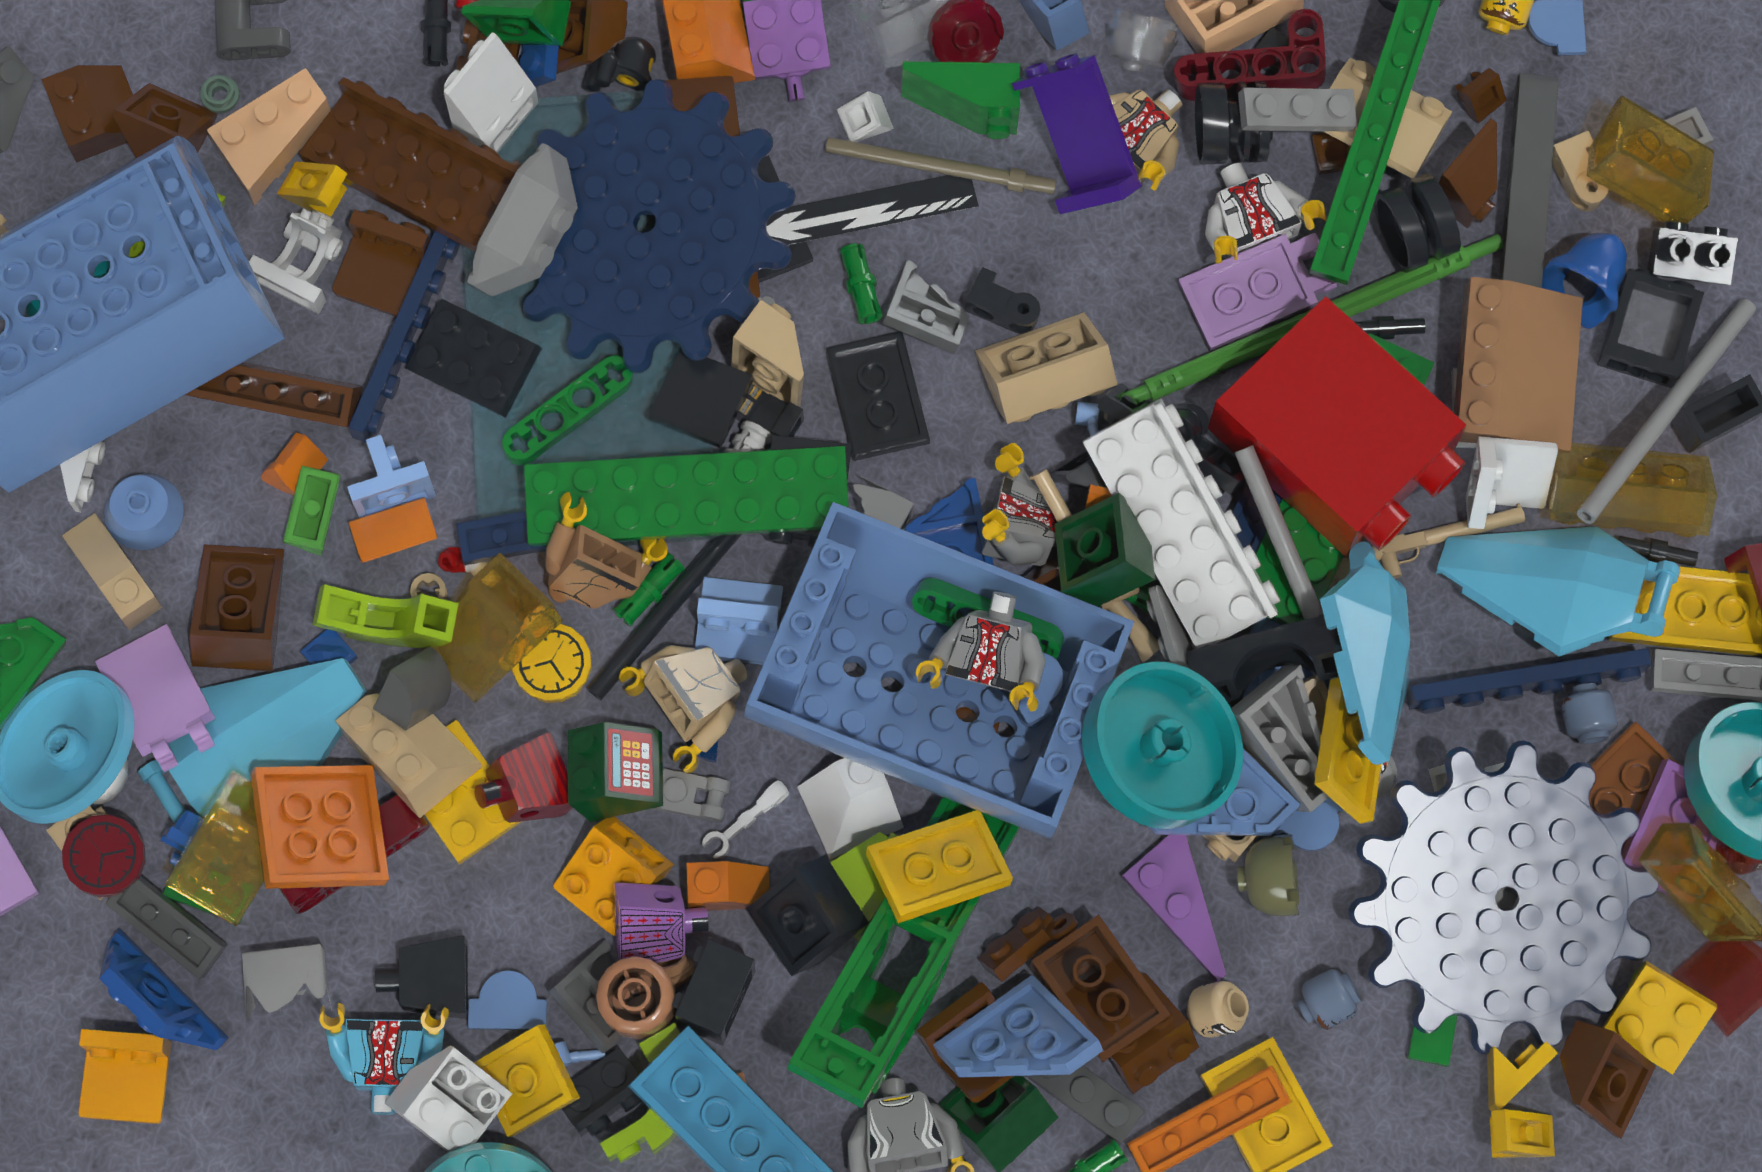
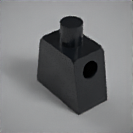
[375,936,469,1019]

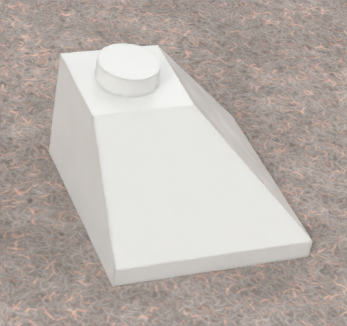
[797,758,904,860]

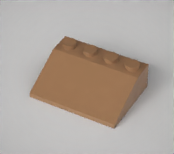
[1454,277,1583,453]

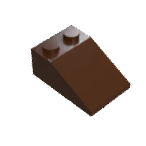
[189,544,284,671]
[1030,914,1170,1063]

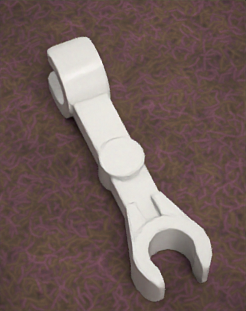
[702,781,789,860]

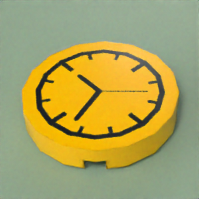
[512,623,592,703]

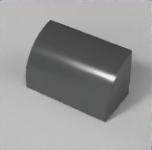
[373,646,451,730]

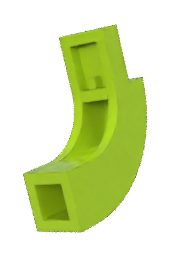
[312,584,459,648]
[600,1023,680,1163]

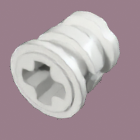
[723,420,772,453]

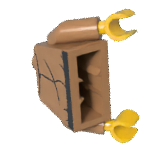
[545,492,668,609]

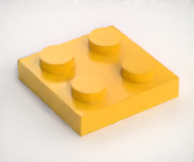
[1602,961,1717,1075]
[474,1024,580,1137]

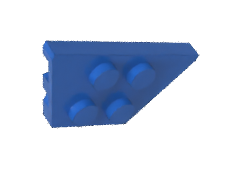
[905,478,994,565]
[99,929,229,1050]

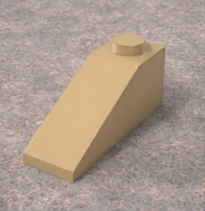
[62,513,162,630]

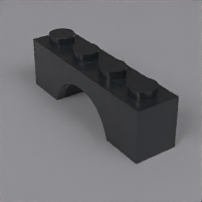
[1186,614,1342,706]

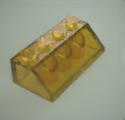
[1547,442,1717,537]

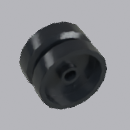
[1374,173,1461,273]

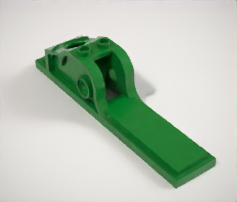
[787,797,1020,1108]

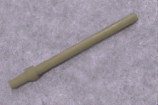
[826,137,1057,195]

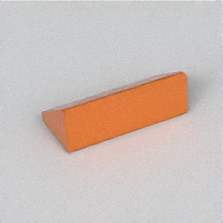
[348,497,438,563]

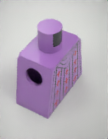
[614,883,709,963]

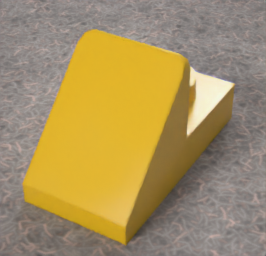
[277,161,347,217]
[1487,1041,1558,1111]
[1490,1109,1555,1158]

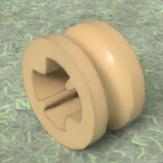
[410,573,448,600]

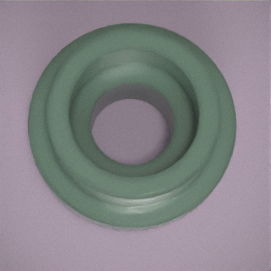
[200,75,240,114]

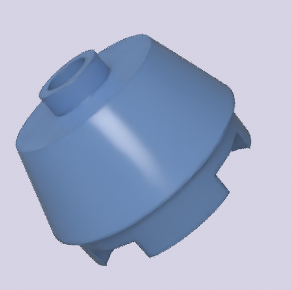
[104,473,184,550]

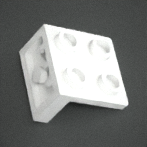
[1466,436,1558,529]

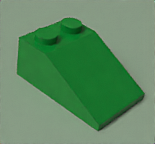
[901,61,1020,139]

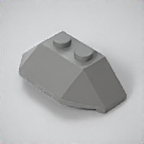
[467,143,578,297]

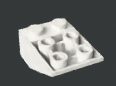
[443,32,539,153]

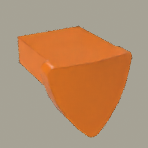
[261,433,328,496]

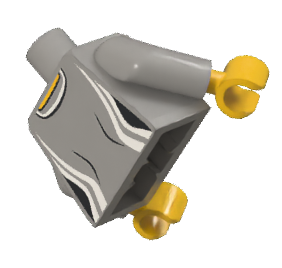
[848,1078,974,1172]

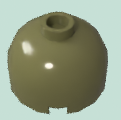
[1237,834,1299,916]

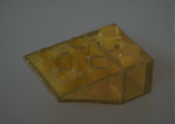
[422,553,563,703]
[165,771,264,926]

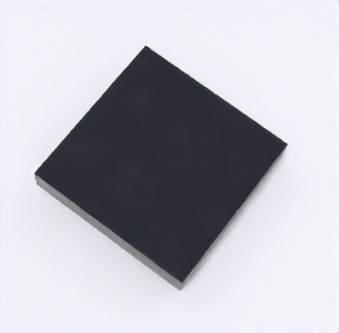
[648,348,754,449]

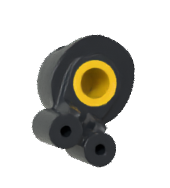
[585,36,656,92]

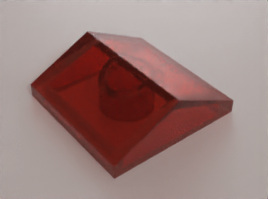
[1671,922,1762,1037]

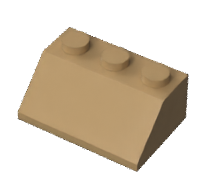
[1323,58,1453,179]
[731,300,804,407]
[975,312,1118,424]
[335,693,482,818]

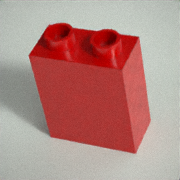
[1208,296,1467,557]

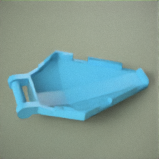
[1436,526,1680,656]
[1320,541,1410,765]
[138,658,367,829]

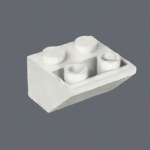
[385,1046,512,1152]

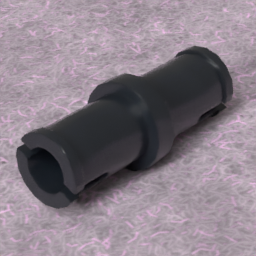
[421,0,451,67]

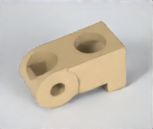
[1552,131,1609,212]

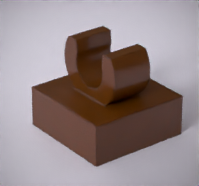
[1455,68,1507,124]

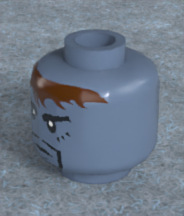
[1561,683,1618,744]
[1297,969,1362,1030]

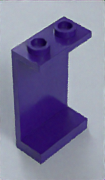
[1012,53,1142,214]

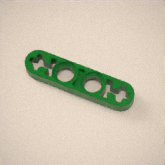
[502,356,633,465]
[912,578,1064,659]

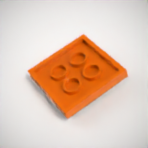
[250,765,389,889]

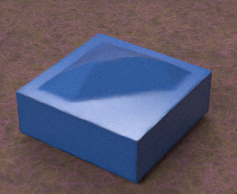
[300,629,358,665]

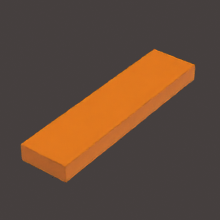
[1127,1065,1292,1172]

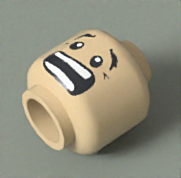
[1187,981,1249,1038]

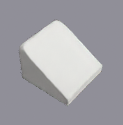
[837,91,893,142]

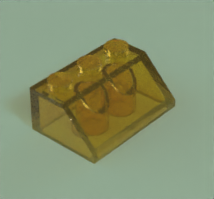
[1586,95,1714,224]
[1638,822,1762,941]

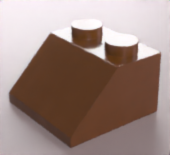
[41,65,133,163]

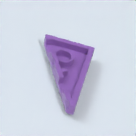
[1122,835,1226,982]

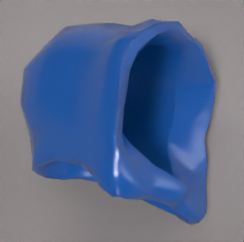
[1542,233,1627,329]

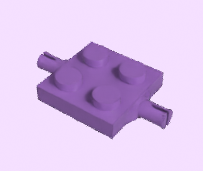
[743,0,831,102]

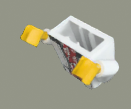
[1205,163,1327,264]

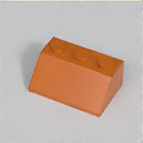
[662,0,755,83]

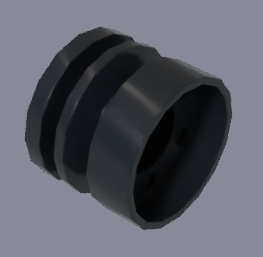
[1195,80,1273,165]

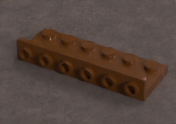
[299,77,523,252]

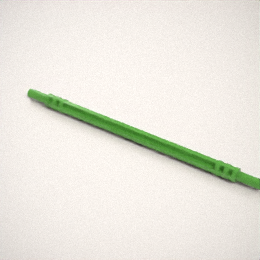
[1120,234,1504,404]

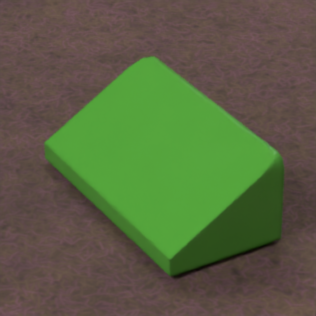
[283,466,341,556]

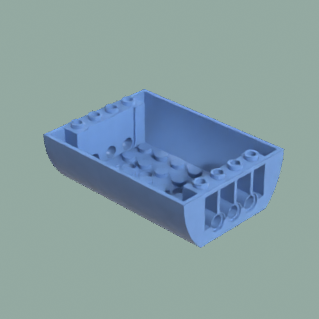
[0,136,285,493]
[744,502,1135,839]

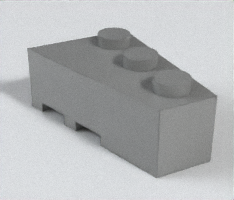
[1231,665,1329,812]

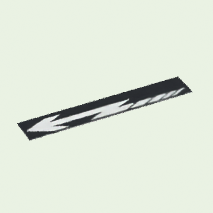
[766,175,979,245]

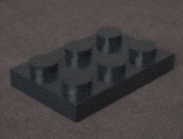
[405,298,542,418]

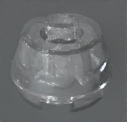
[1104,9,1179,73]

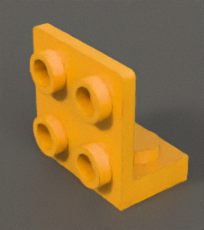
[553,817,675,936]
[78,1029,172,1124]

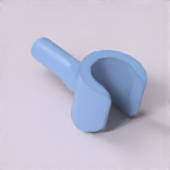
[1075,401,1099,436]
[555,1041,605,1067]

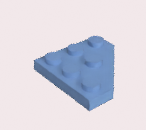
[1147,749,1301,836]
[933,975,1103,1077]

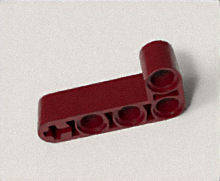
[1174,9,1326,101]
[279,795,430,914]

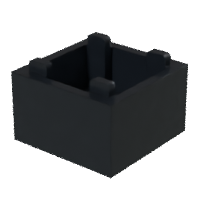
[747,855,869,976]
[672,940,756,1046]

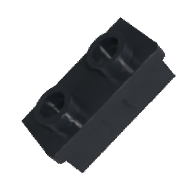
[562,1047,642,1137]

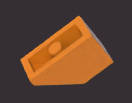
[686,861,770,911]

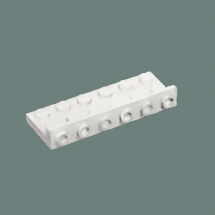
[1083,398,1280,649]

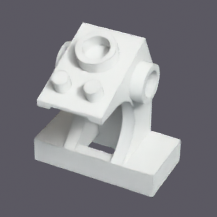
[249,208,343,314]

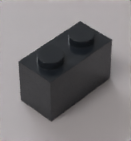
[1671,374,1762,454]

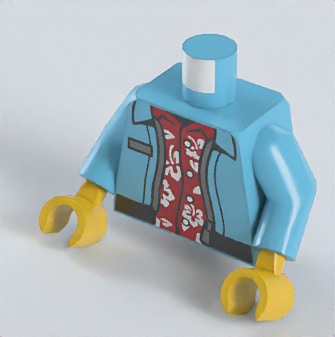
[319,1003,449,1115]

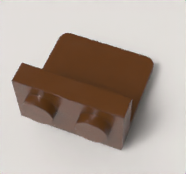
[332,209,430,317]
[1111,973,1199,1094]
[916,982,1013,1103]

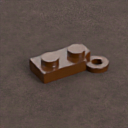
[977,907,1078,982]

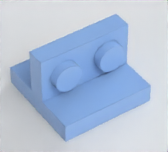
[347,435,436,518]
[695,577,783,665]

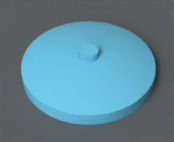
[0,670,135,824]

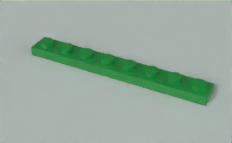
[1309,0,1440,285]

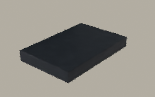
[826,331,930,461]

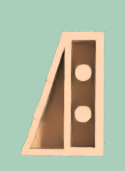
[1165,0,1304,53]
[207,68,331,206]

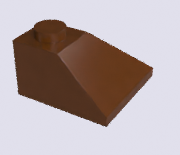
[556,0,628,74]
[113,83,218,158]
[1439,118,1497,229]
[1559,1020,1656,1139]

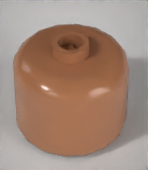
[596,956,676,1039]

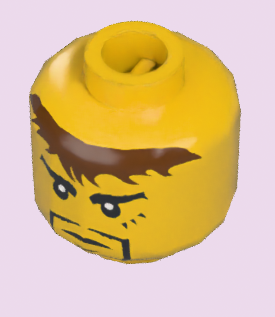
[1478,0,1535,35]

